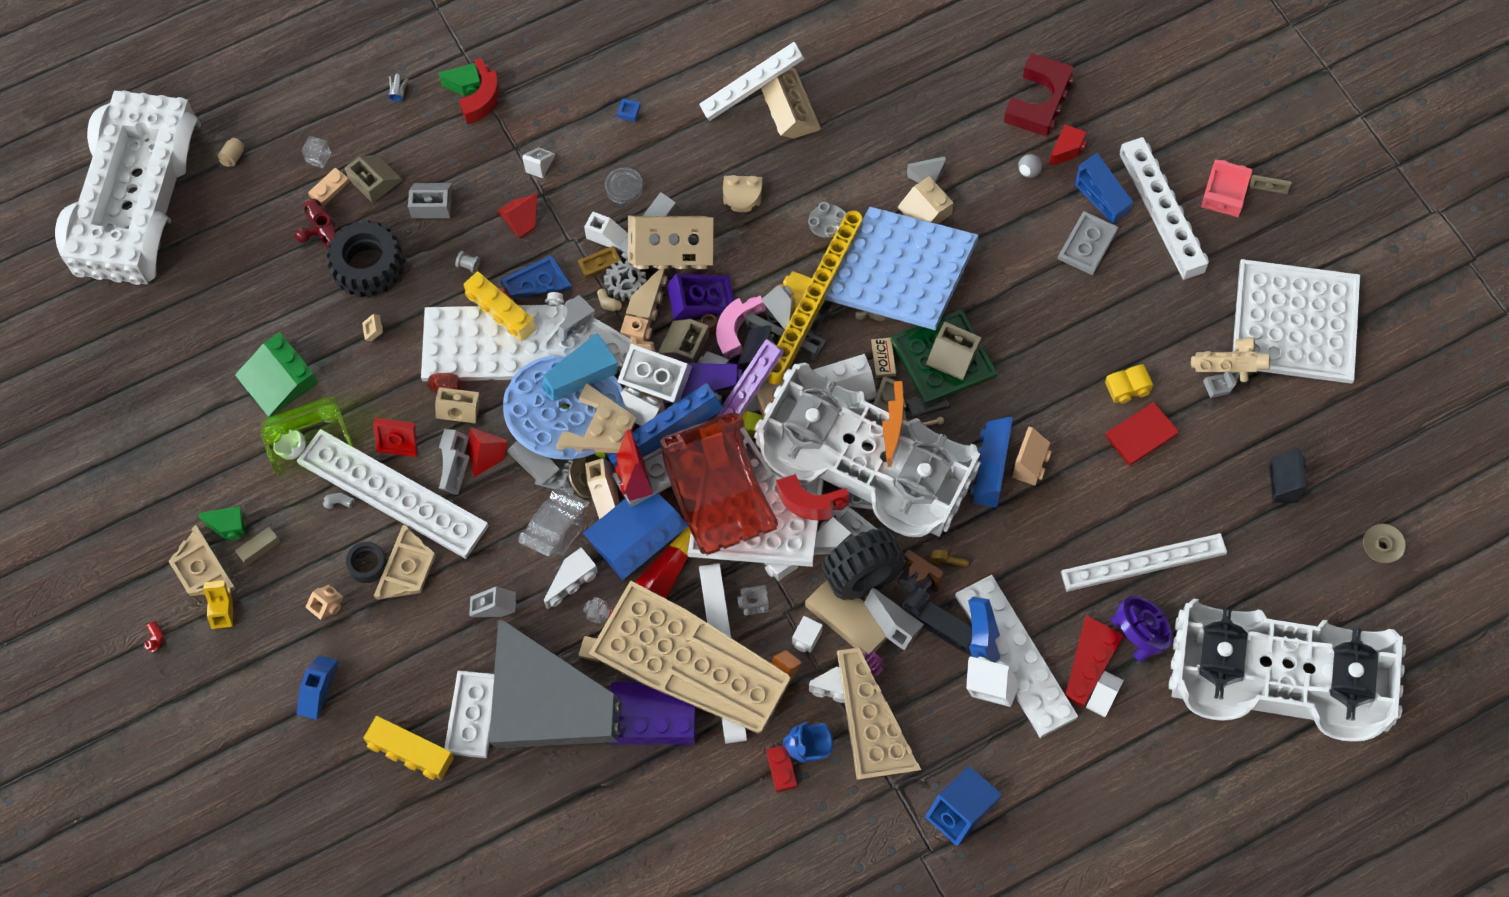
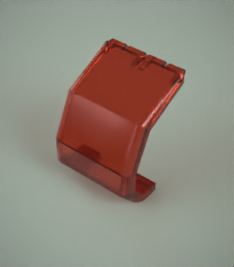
[660,413,778,556]

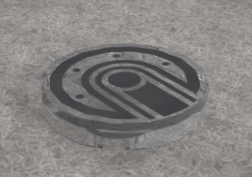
[605,167,643,204]

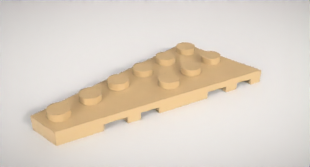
[837,648,921,780]

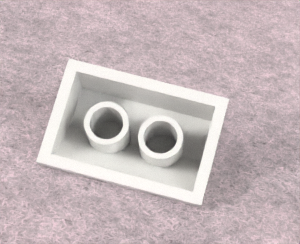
[813,354,877,402]

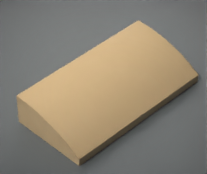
[805,581,888,654]

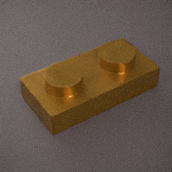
[578,246,620,279]

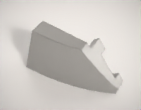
[1203,372,1240,398]

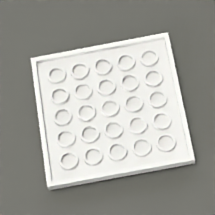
[1232,259,1360,384]
[688,450,824,567]

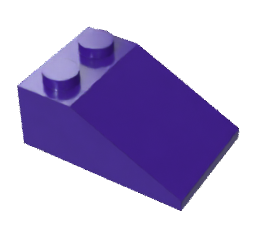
[667,274,734,320]

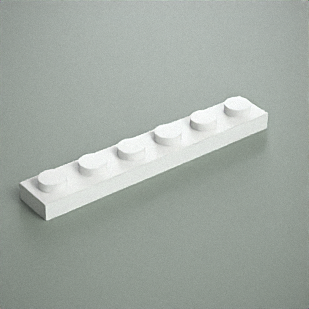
[700,42,804,121]

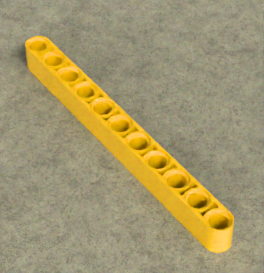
[766,211,862,385]

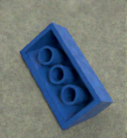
[970,417,1013,508]

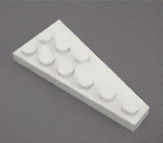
[539,317,633,371]

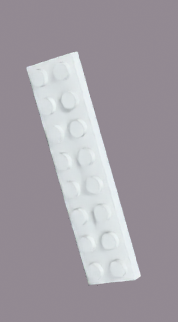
[955,575,1078,738]

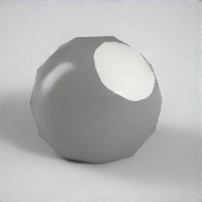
[1018,154,1043,178]

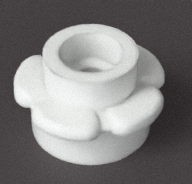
[545,292,564,306]

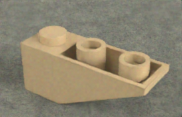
[626,269,668,327]
[585,458,619,519]

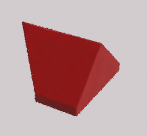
[498,193,538,239]
[467,427,509,478]

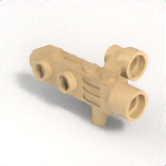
[1191,337,1270,382]

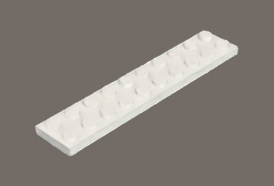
[297,429,489,559]

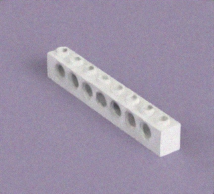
[1120,137,1209,280]

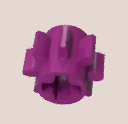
[863,652,883,678]

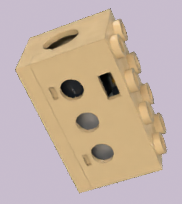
[628,216,713,269]

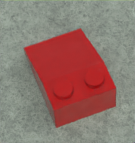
[615,429,653,501]

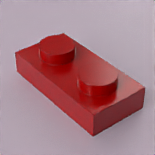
[766,745,797,792]

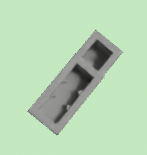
[439,429,469,495]

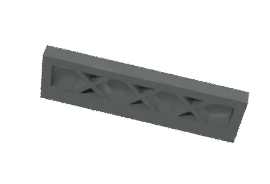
[746,310,826,362]

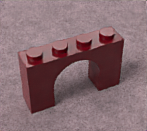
[1004,53,1075,137]

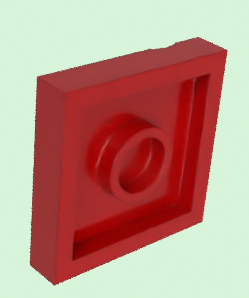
[373,418,418,457]

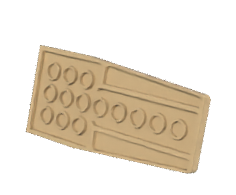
[589,581,790,733]

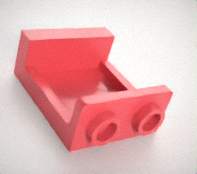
[1201,159,1253,217]

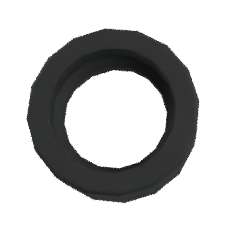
[346,542,387,583]

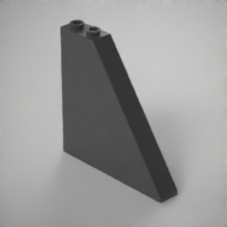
[489,620,623,748]

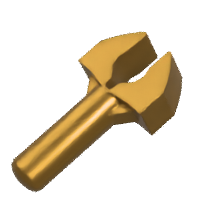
[929,550,969,567]

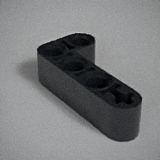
[902,586,972,655]

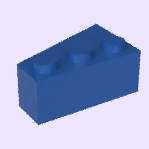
[1075,153,1133,224]

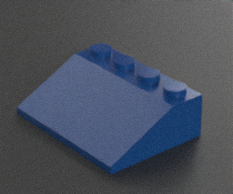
[583,493,688,581]

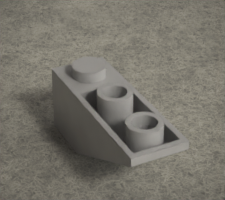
[864,588,924,650]

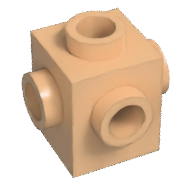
[620,315,652,341]
[306,585,343,620]

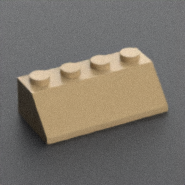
[761,68,821,139]

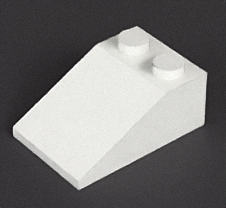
[617,344,692,403]

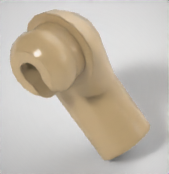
[597,289,622,311]

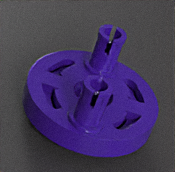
[1111,595,1173,662]

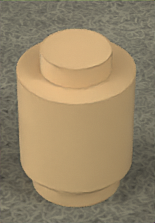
[218,138,244,167]

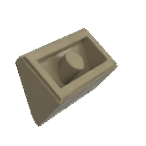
[1249,175,1292,194]
[235,527,281,566]

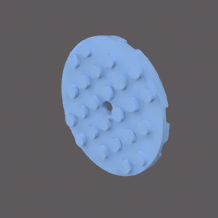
[503,354,626,459]

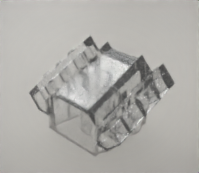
[518,488,590,557]

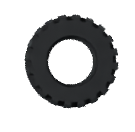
[326,220,405,298]
[822,528,906,600]

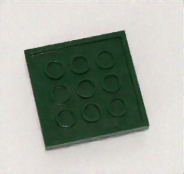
[890,309,998,405]

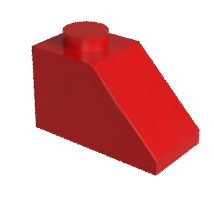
[1049,125,1087,166]

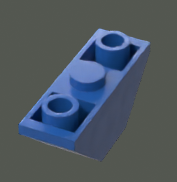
[297,655,339,720]

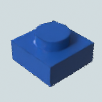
[617,98,641,122]

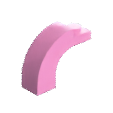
[716,296,766,360]

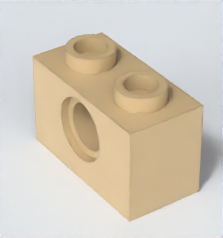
[435,387,479,423]

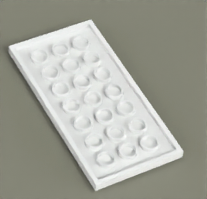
[421,305,565,381]

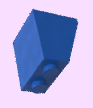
[925,766,1002,846]

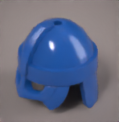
[783,721,833,763]

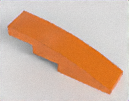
[882,381,904,467]

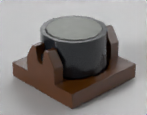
[897,550,943,593]

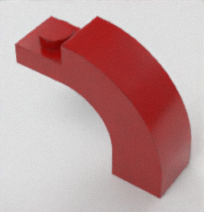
[459,58,499,125]
[776,474,849,520]

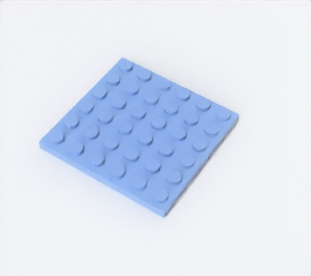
[825,207,978,330]

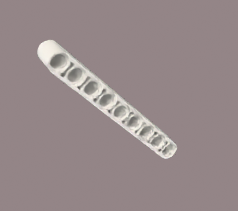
[699,563,747,744]

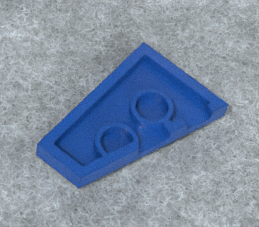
[500,255,571,299]

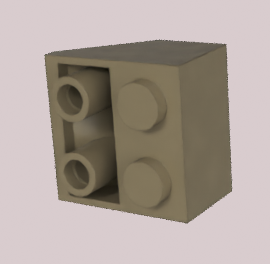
[345,155,402,203]
[658,319,709,363]
[926,322,982,380]

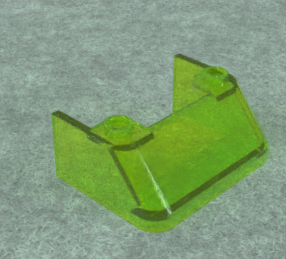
[261,396,354,476]

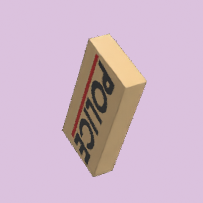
[871,338,896,378]

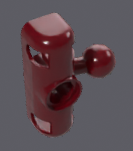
[295,198,338,249]

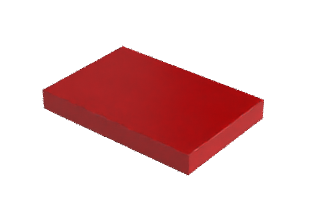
[1105,402,1179,466]

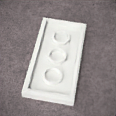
[444,671,494,758]

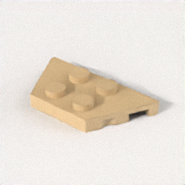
[169,525,235,596]
[374,525,435,600]

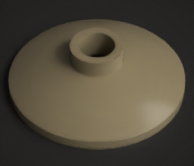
[569,459,592,499]
[1363,524,1406,564]

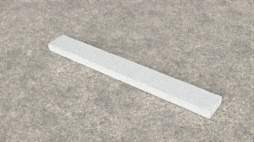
[1061,533,1227,592]

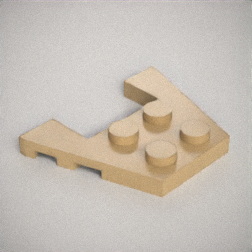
[556,384,636,453]

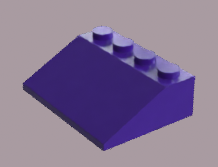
[609,682,696,745]

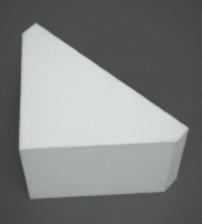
[523,147,555,178]
[1086,671,1124,717]

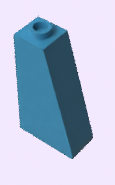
[542,333,618,401]

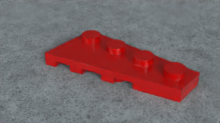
[1065,615,1123,708]

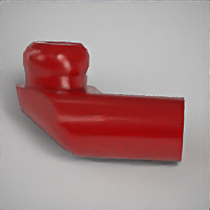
[145,621,164,652]

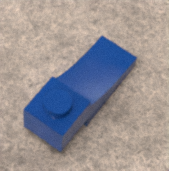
[968,597,1000,663]

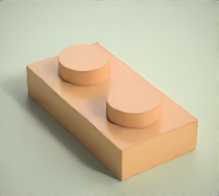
[308,168,350,207]

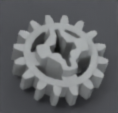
[604,260,646,301]

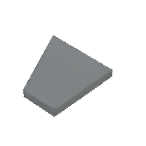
[907,156,946,183]

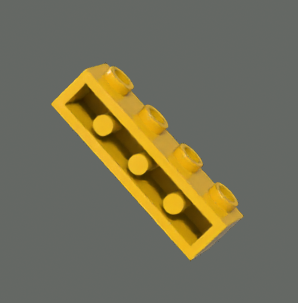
[464,271,536,342]
[364,716,454,780]

